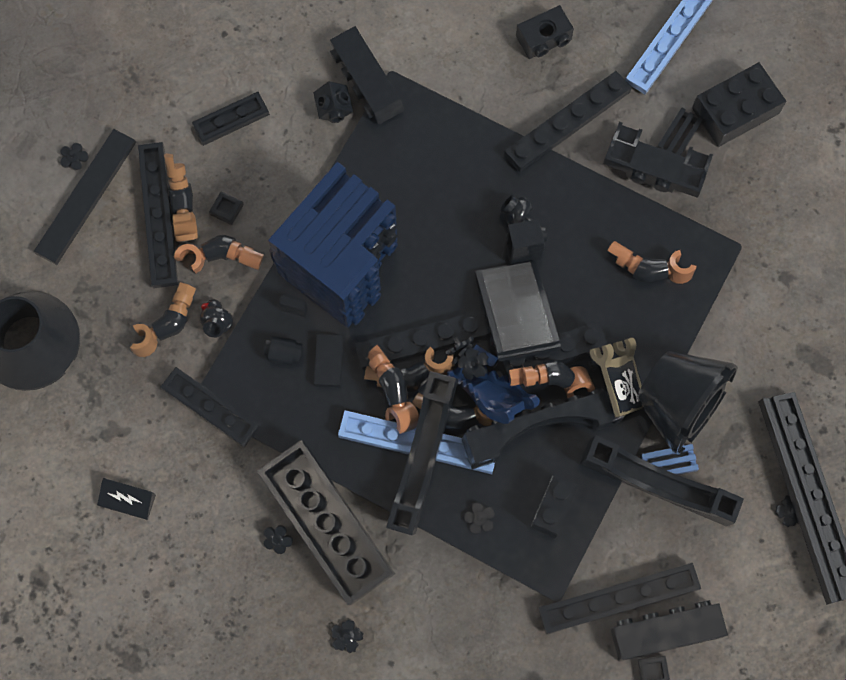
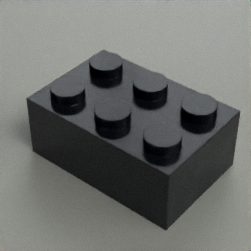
[692,62,787,147]

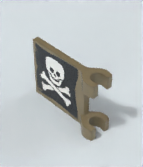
[590,338,643,417]

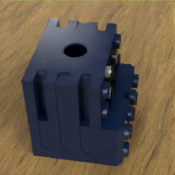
[268,162,398,328]

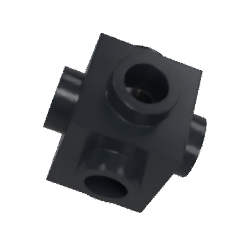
[313,81,353,123]

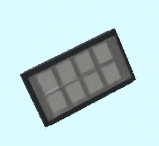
[475,260,561,362]

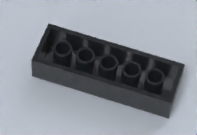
[257,440,395,605]

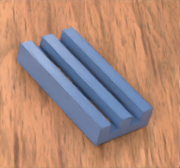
[640,444,699,475]

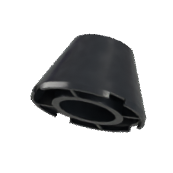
[0,291,80,391]
[637,351,738,455]

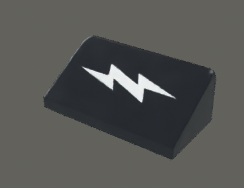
[97,478,156,520]

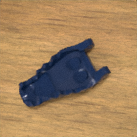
[447,367,540,424]

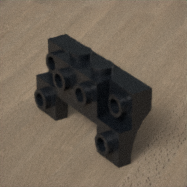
[603,121,713,198]

